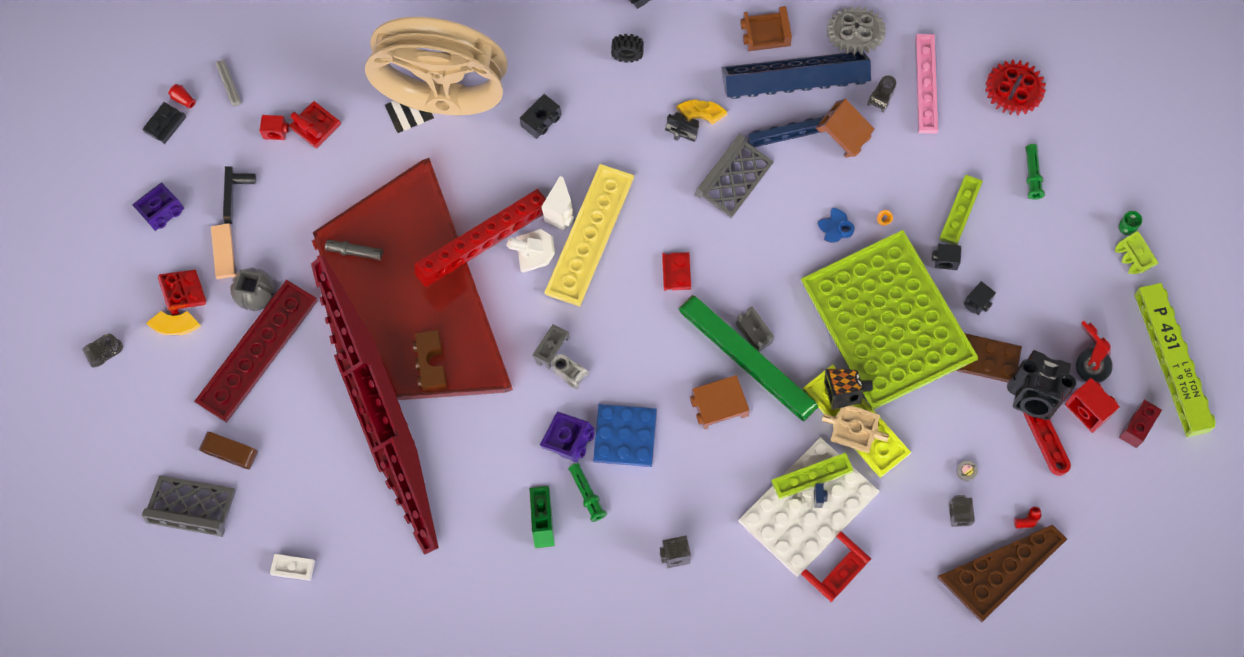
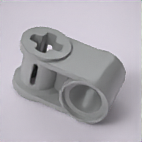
[552,354,589,389]

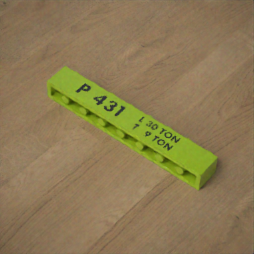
[1134,283,1216,438]

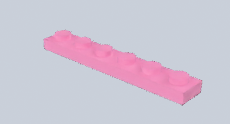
[916,34,938,134]

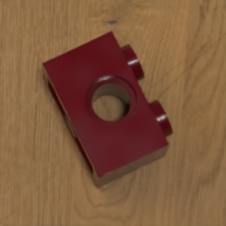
[1119,399,1162,448]

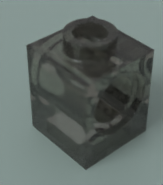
[948,495,975,527]

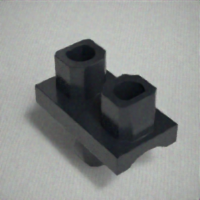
[665,112,699,142]

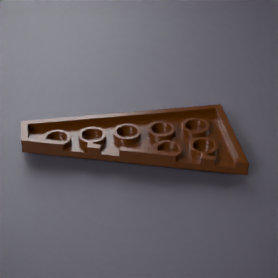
[937,524,1067,623]

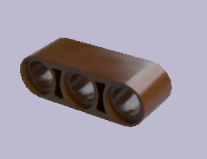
[199,431,258,470]

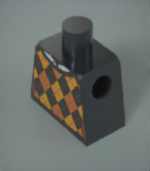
[824,369,873,409]

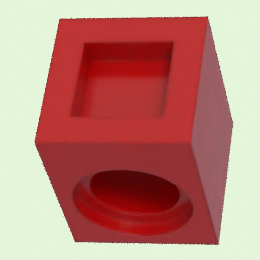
[259,115,289,140]

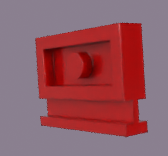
[662,252,691,291]

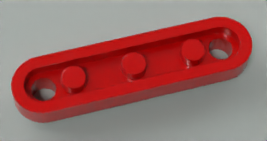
[1023,412,1071,476]

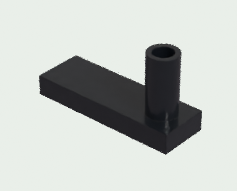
[223,166,256,224]

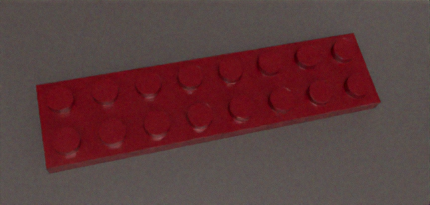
[194,279,318,423]

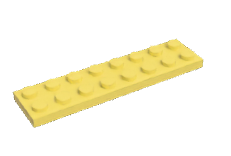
[545,164,634,307]

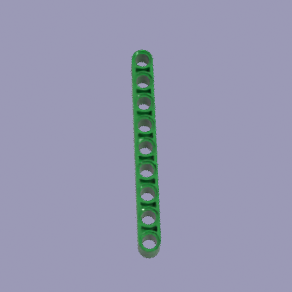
[678,295,818,422]

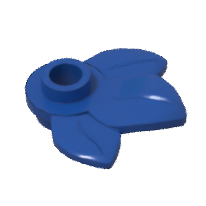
[817,208,855,243]

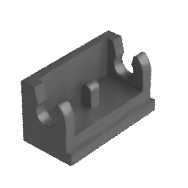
[735,306,774,352]
[532,324,570,369]

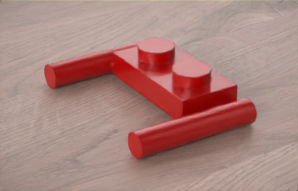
[801,531,872,603]

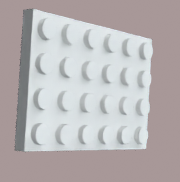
[738,437,880,577]

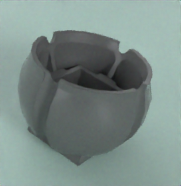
[230,267,275,311]

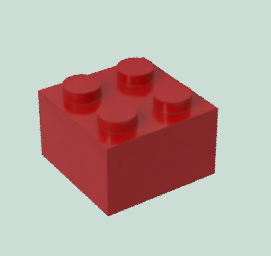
[1064,378,1120,433]

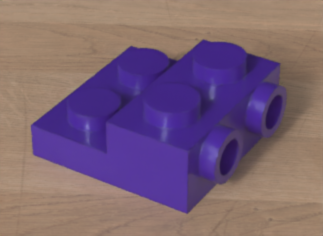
[132,182,185,231]
[540,411,595,463]

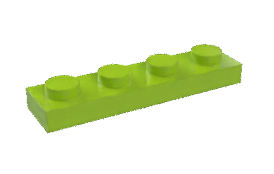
[939,174,983,245]
[771,452,854,500]

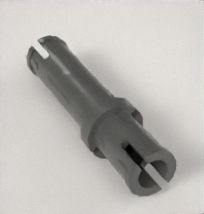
[325,239,383,261]

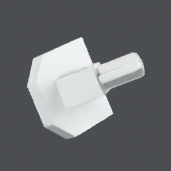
[507,229,555,273]

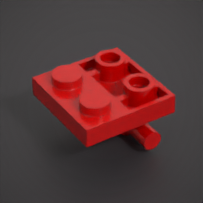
[289,101,341,149]
[158,270,207,316]

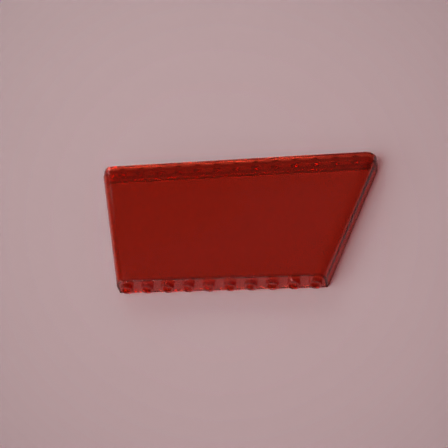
[312,158,513,400]

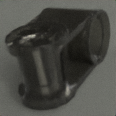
[867,75,897,113]
[82,334,123,368]

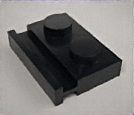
[142,102,186,144]

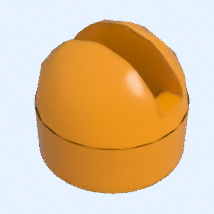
[876,210,893,226]

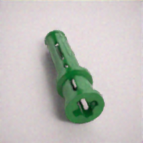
[1025,144,1045,200]
[568,463,607,522]

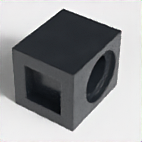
[932,243,961,270]

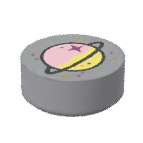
[957,460,978,482]

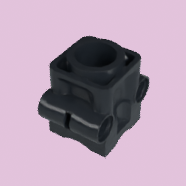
[1007,350,1077,420]

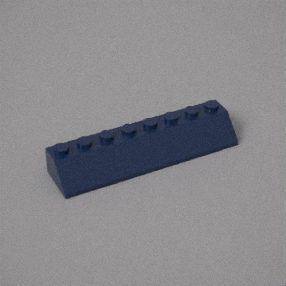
[721,51,871,99]

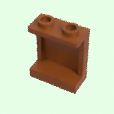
[740,6,792,51]
[816,98,875,158]
[690,375,750,430]

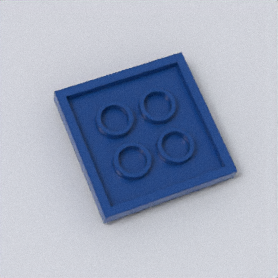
[593,404,657,467]

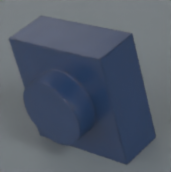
[814,483,828,508]

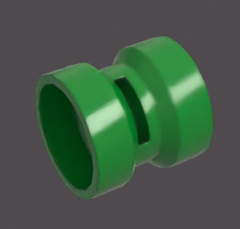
[1118,211,1142,236]

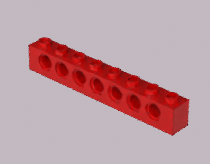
[414,189,546,288]

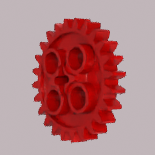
[985,59,1046,116]

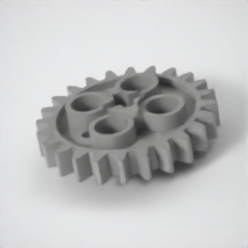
[827,6,886,55]

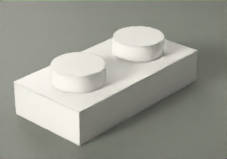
[270,554,315,581]

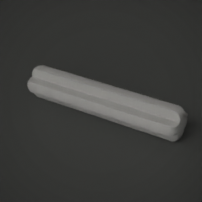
[216,60,241,107]

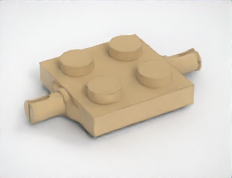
[822,406,889,453]

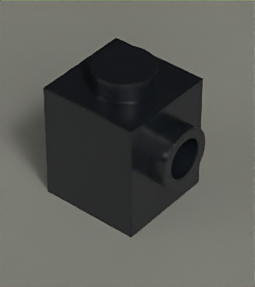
[964,281,996,316]

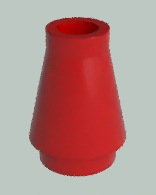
[168,84,196,109]

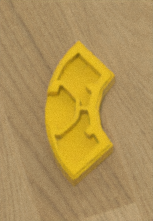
[676,99,727,124]
[146,311,201,335]

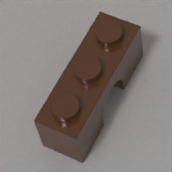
[413,330,448,394]

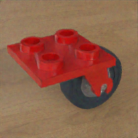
[1076,321,1113,383]

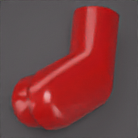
[1014,506,1042,528]

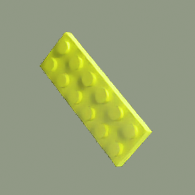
[802,364,911,478]

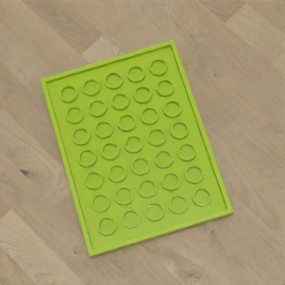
[801,230,978,410]

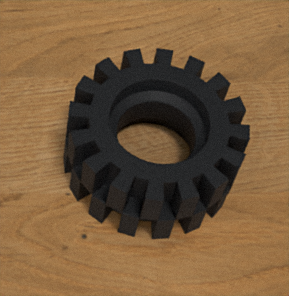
[611,34,644,63]

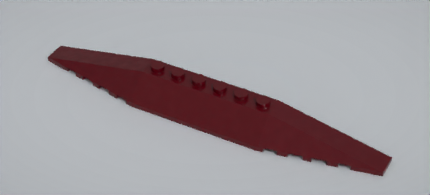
[311,255,439,555]

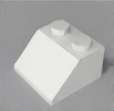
[542,176,574,231]

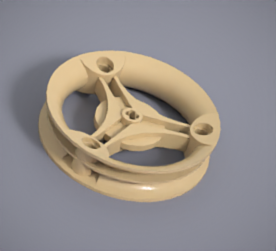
[365,17,508,115]

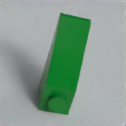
[529,486,555,548]

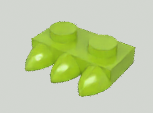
[1115,231,1159,274]

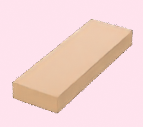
[211,223,236,279]

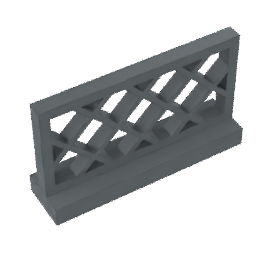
[694,134,774,218]
[141,475,236,537]

